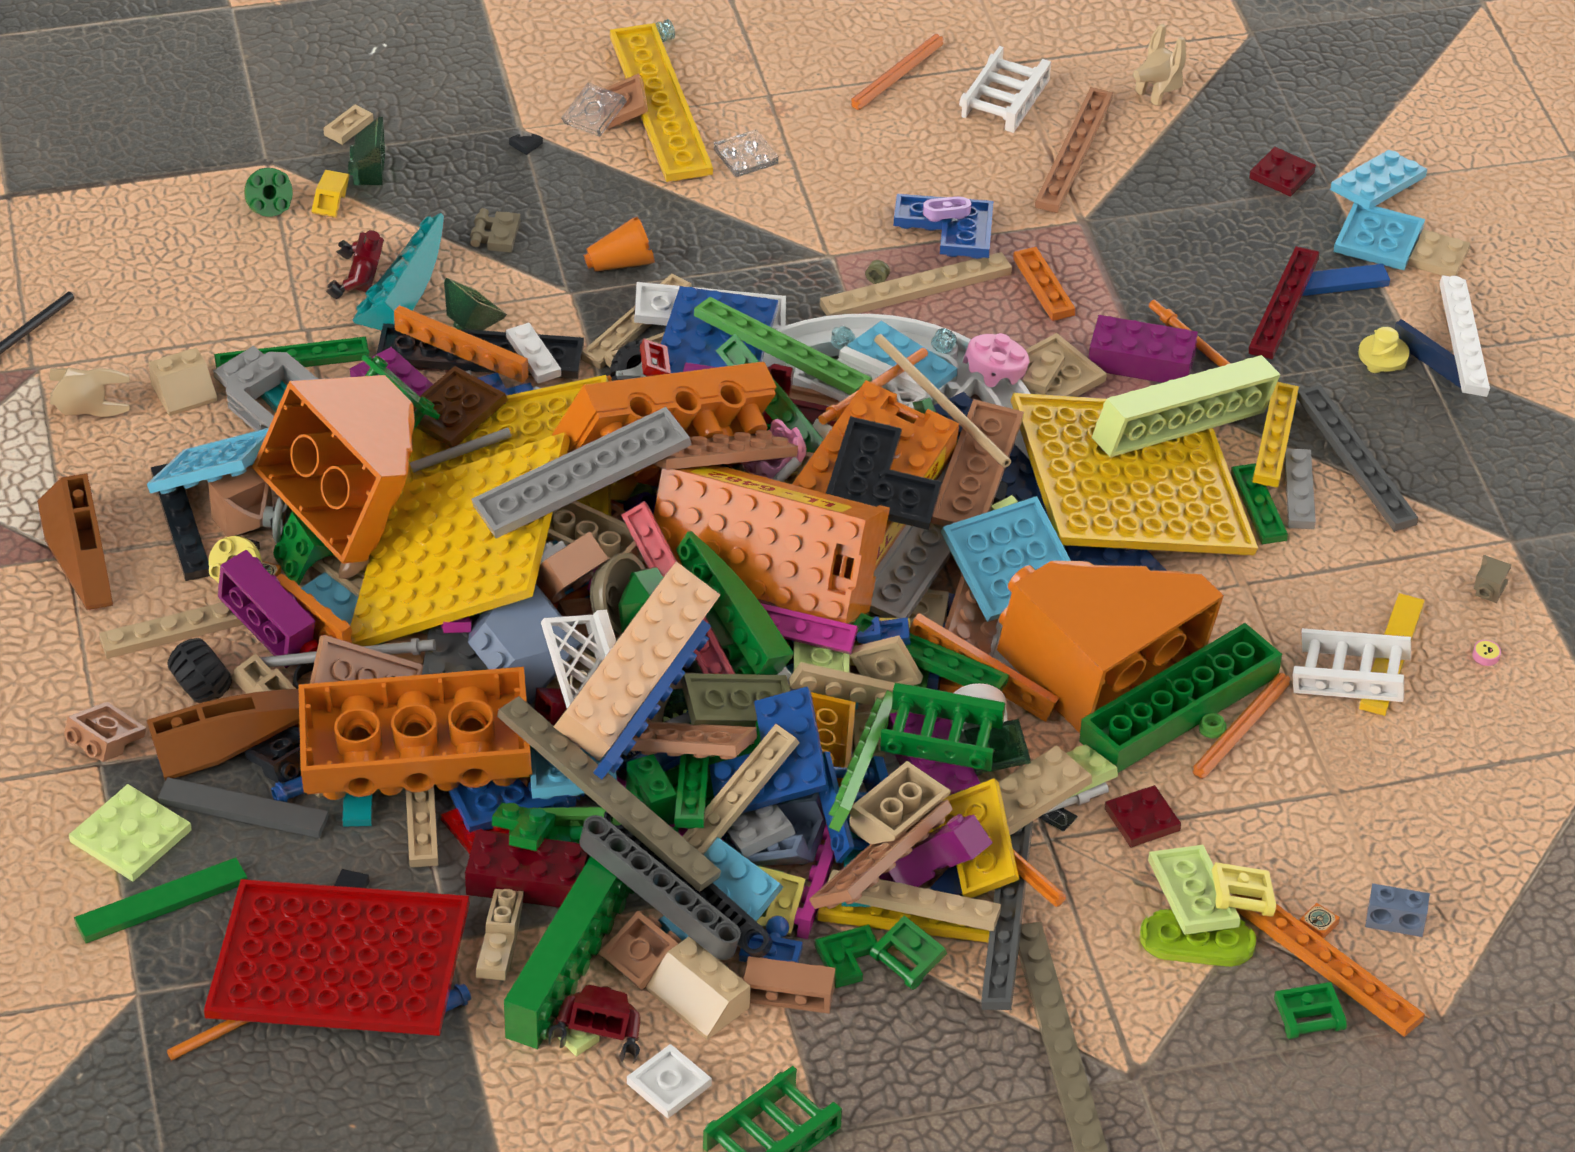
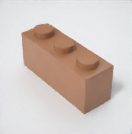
[743,956,835,1014]

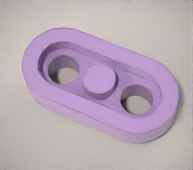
[923,196,971,222]

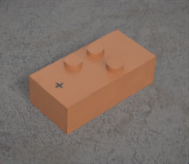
[536,531,608,605]

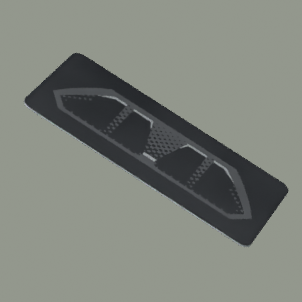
[1038,808,1078,831]

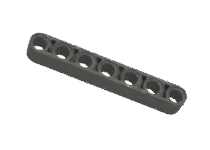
[579,815,741,960]

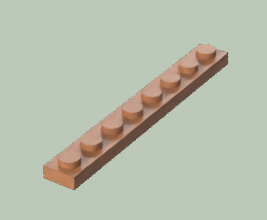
[1035,87,1113,213]

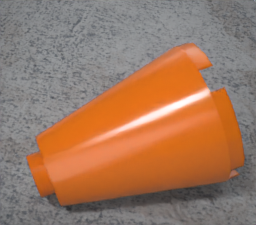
[583,216,655,272]

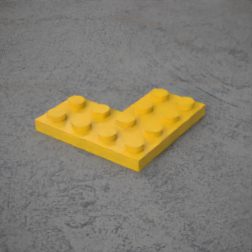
[928,778,1019,898]

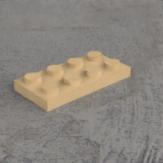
[998,745,1092,835]

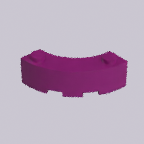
[879,814,993,887]

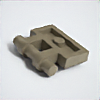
[470,208,521,253]

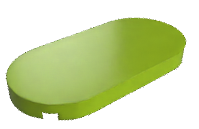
[1140,909,1256,967]

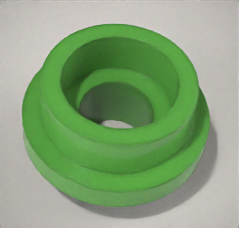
[1199,713,1227,739]

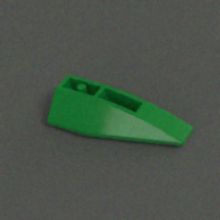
[676,531,794,675]

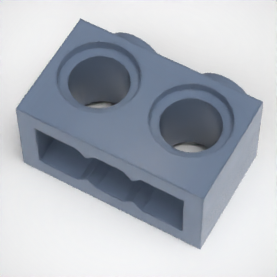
[1365,883,1430,937]

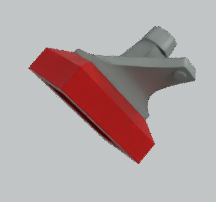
[616,339,671,379]

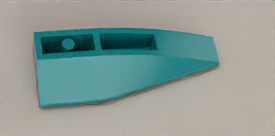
[352,213,444,330]

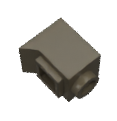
[1474,555,1511,603]

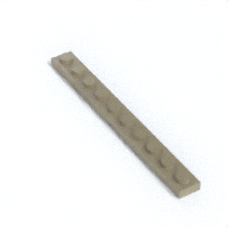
[497,696,721,892]
[1018,922,1108,1152]

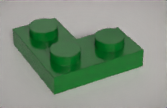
[492,802,556,851]

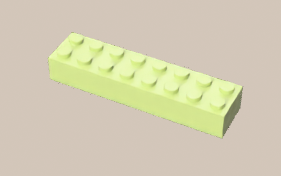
[1092,355,1280,457]

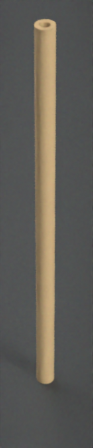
[874,334,1011,468]

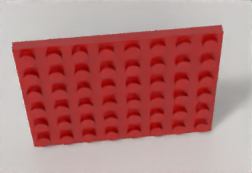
[204,879,470,1036]

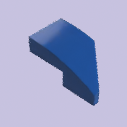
[857,616,911,645]

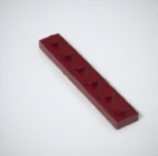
[1249,246,1319,359]

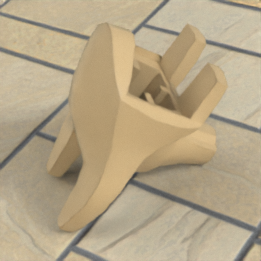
[1133,24,1186,106]
[49,367,130,417]

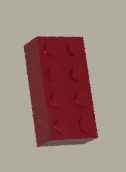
[465,830,590,908]

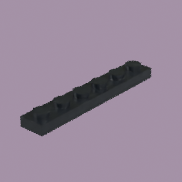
[151,464,210,581]

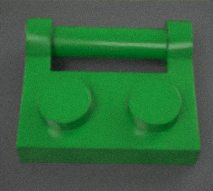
[870,915,947,990]
[1274,982,1347,1039]

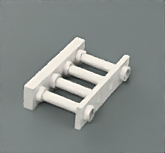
[959,46,1051,133]
[1293,628,1411,702]

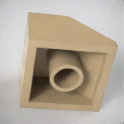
[148,347,218,416]

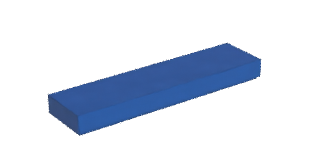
[1302,264,1390,296]

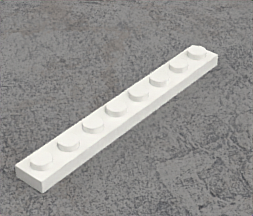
[1439,275,1490,397]

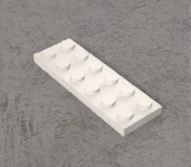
[634,282,786,329]

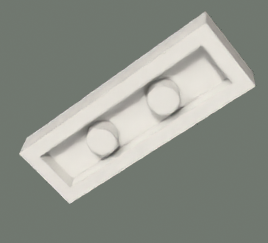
[506,323,561,384]

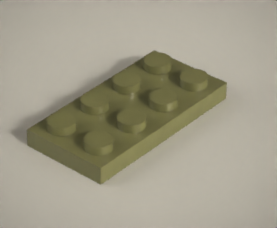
[680,673,790,727]

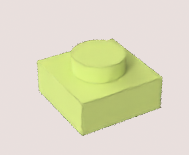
[558,1027,600,1057]

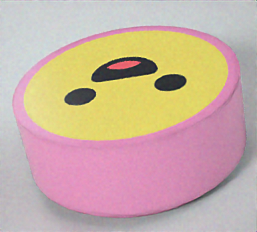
[1472,640,1501,666]

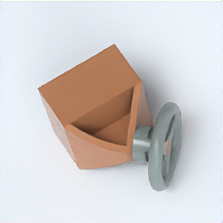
[208,465,292,544]

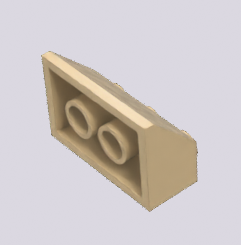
[849,761,951,844]
[646,936,750,1040]

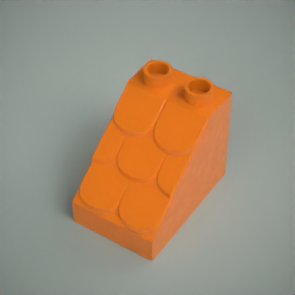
[252,375,415,564]
[997,561,1224,733]

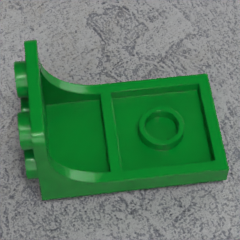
[273,512,334,585]

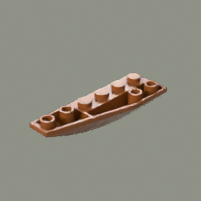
[37,473,113,610]
[146,689,299,781]

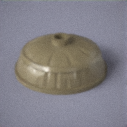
[590,553,645,635]

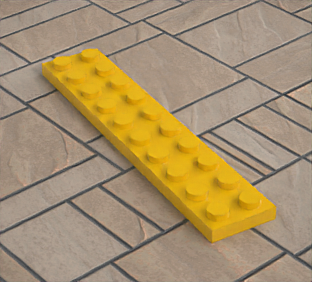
[610,23,713,182]

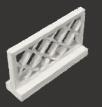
[811,346,931,410]
[541,610,616,708]

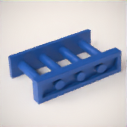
[819,751,888,863]

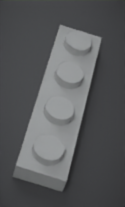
[1284,448,1316,529]

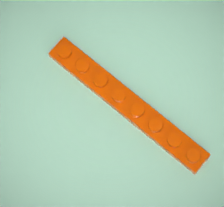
[1231,894,1425,1037]

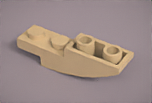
[476,889,523,981]

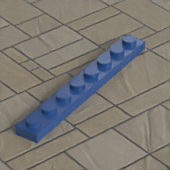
[593,620,711,779]

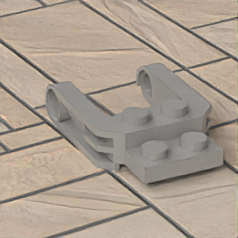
[213,346,318,431]

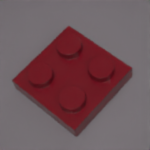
[1249,147,1316,197]
[1104,785,1181,848]

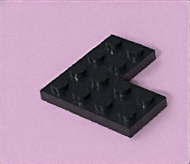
[826,416,942,530]

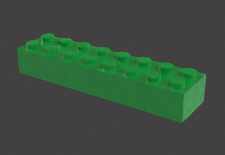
[1079,623,1282,773]
[504,856,634,1049]

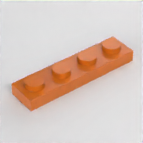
[1013,247,1076,321]

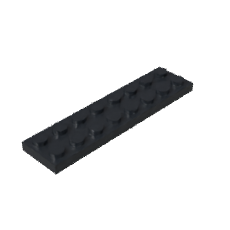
[376,323,584,379]

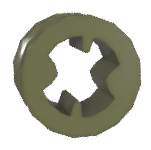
[865,260,890,284]

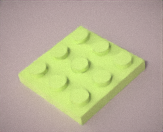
[69,784,192,881]

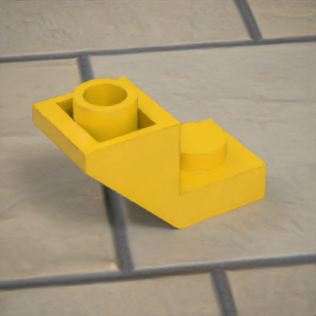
[311,170,350,218]

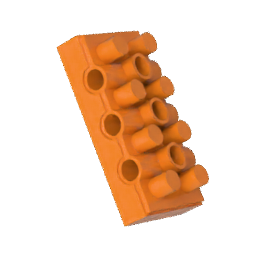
[551,362,777,481]
[298,667,532,800]

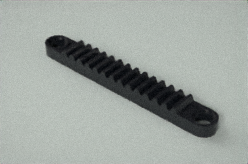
[604,811,772,958]

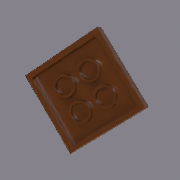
[413,366,508,448]

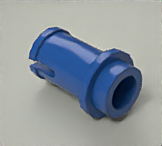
[271,776,304,802]
[445,984,472,1013]

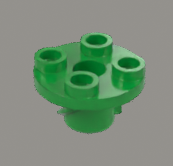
[244,168,293,217]

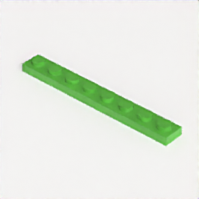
[694,297,872,395]
[829,690,893,832]

